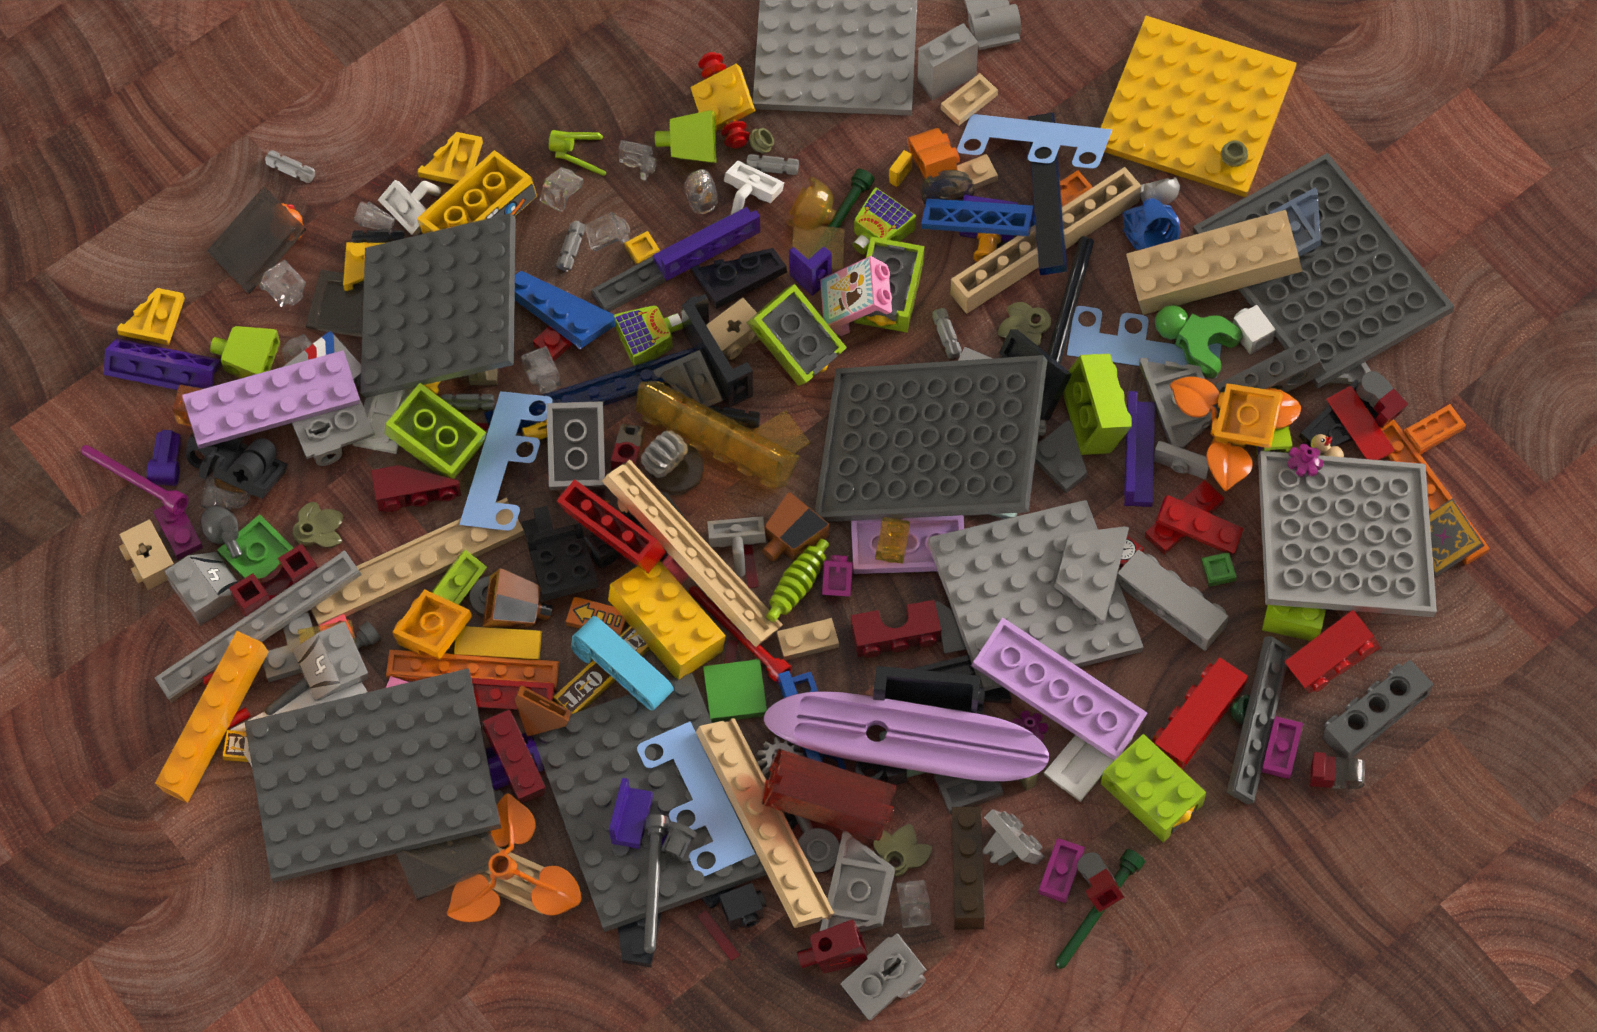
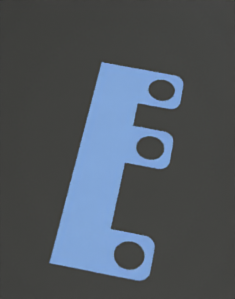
[957,114,1112,169]
[1067,306,1221,378]
[459,391,552,531]
[637,722,755,876]

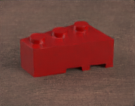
[1284,610,1381,694]

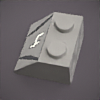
[165,552,238,626]
[292,621,368,702]

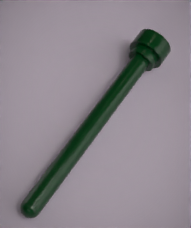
[807,168,875,259]
[1055,849,1145,969]

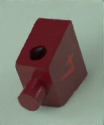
[797,919,868,973]

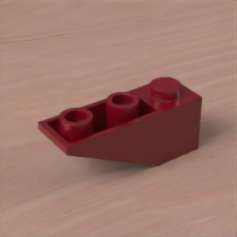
[371,465,462,512]

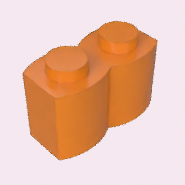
[907,128,960,181]

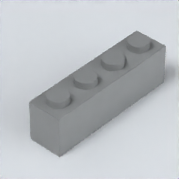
[1116,549,1229,651]

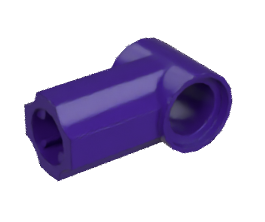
[147,430,182,486]

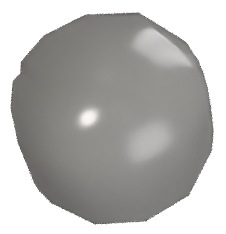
[1140,177,1180,205]

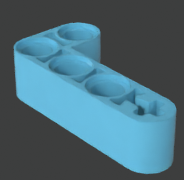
[571,616,674,711]

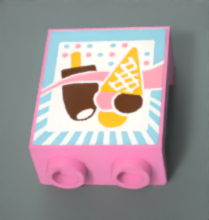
[820,256,892,336]

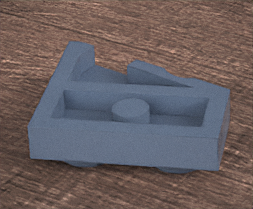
[1270,187,1321,257]

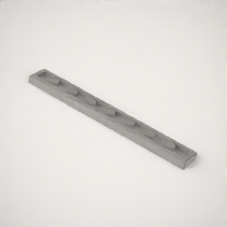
[155,550,361,703]

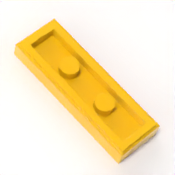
[454,626,542,660]

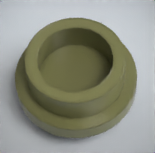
[749,128,774,154]
[1221,140,1248,167]

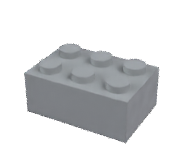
[547,402,606,490]

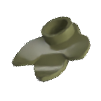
[998,302,1051,346]
[292,502,343,548]
[874,824,932,877]

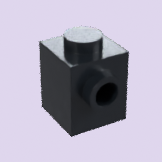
[719,883,767,931]

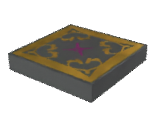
[1429,498,1484,577]

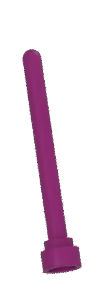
[81,445,189,515]

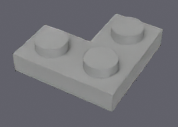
[263,613,315,682]

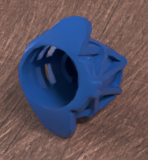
[1122,198,1181,250]

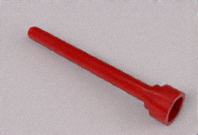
[689,586,792,684]

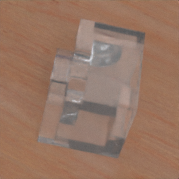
[259,260,306,307]
[521,346,561,393]

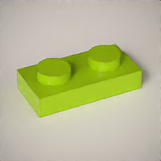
[431,549,487,605]

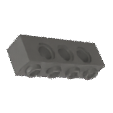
[1214,339,1326,412]
[1322,660,1434,763]

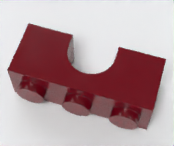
[229,543,318,617]
[851,600,942,658]
[483,709,546,804]

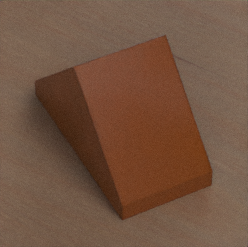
[515,685,572,737]

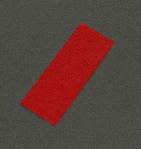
[1326,386,1395,460]

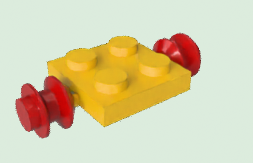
[690,52,755,149]

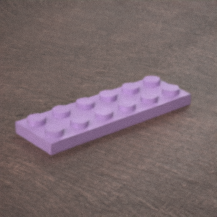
[182,350,360,449]
[971,618,1147,760]

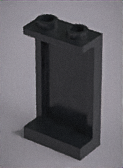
[681,294,753,408]
[873,666,985,714]

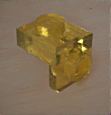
[875,517,910,564]

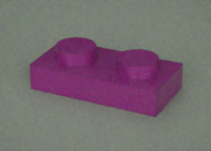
[153,506,203,560]
[1262,716,1303,779]
[1038,838,1085,903]

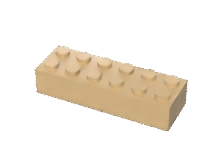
[1126,210,1302,315]

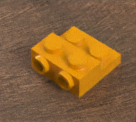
[1212,383,1283,448]
[392,589,472,659]

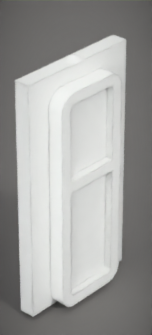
[353,387,415,454]
[1044,735,1133,802]

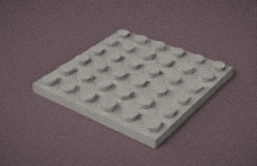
[753,0,917,116]
[1258,451,1437,617]
[927,500,1144,691]

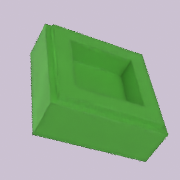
[1201,552,1237,587]

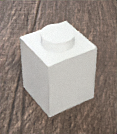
[1233,305,1275,355]

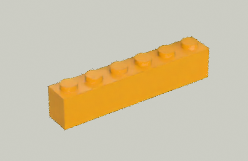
[155,631,269,803]

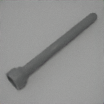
[264,621,381,715]
[644,815,669,954]

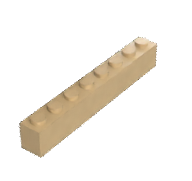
[950,167,1141,314]

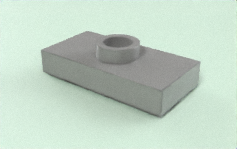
[1154,441,1210,479]

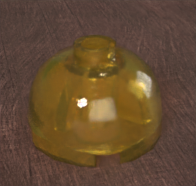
[786,176,836,232]

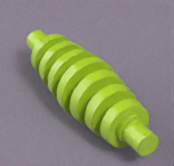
[766,539,829,622]

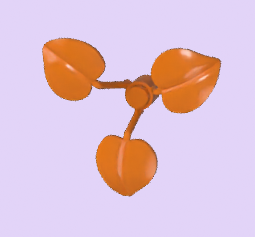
[1170,377,1301,491]
[447,793,581,922]

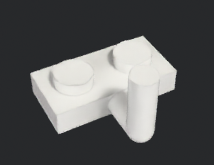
[724,161,784,215]
[378,180,441,236]

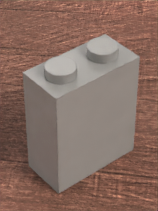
[918,23,978,101]

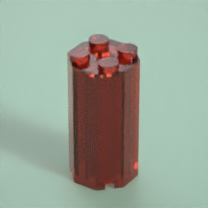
[761,749,896,841]

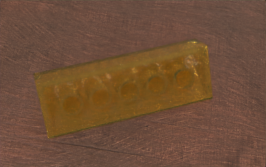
[636,381,801,489]

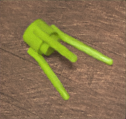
[549,130,606,176]

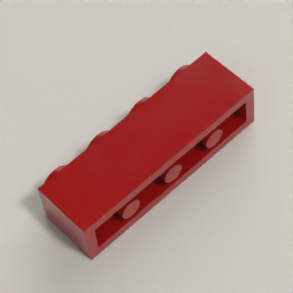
[557,479,666,574]
[1152,657,1248,770]

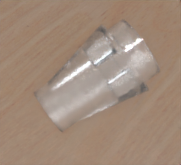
[354,201,396,233]

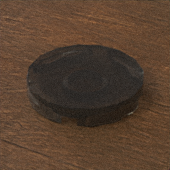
[920,170,975,204]
[649,443,704,495]

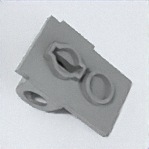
[964,0,1021,50]
[292,398,375,466]
[841,934,927,1020]

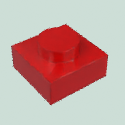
[533,326,572,362]

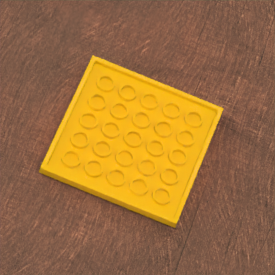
[1101,16,1297,198]

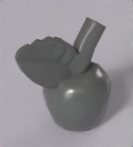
[200,505,243,559]

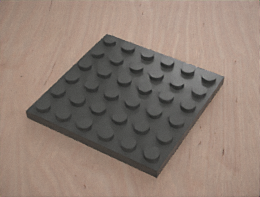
[360,213,516,398]

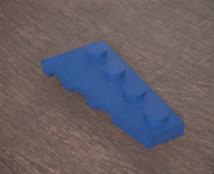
[515,271,615,349]

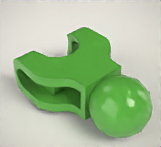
[1155,305,1243,378]

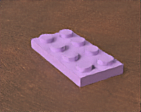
[851,515,964,574]

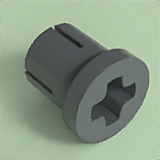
[661,822,697,860]

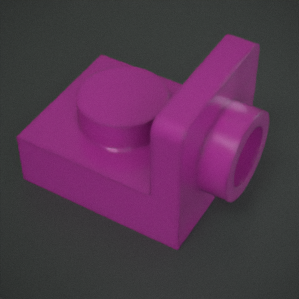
[822,555,853,596]

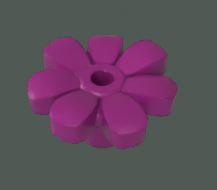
[1287,444,1324,477]
[1012,711,1048,742]

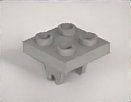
[983,809,1045,866]

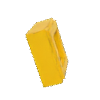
[889,150,912,187]
[624,231,660,265]

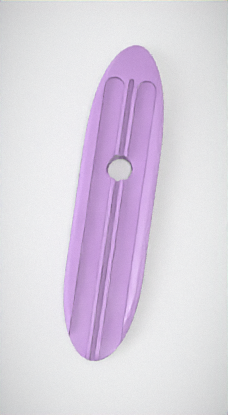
[764,691,1049,781]

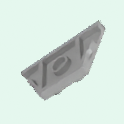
[1139,358,1218,448]
[1054,526,1129,625]
[820,831,895,932]

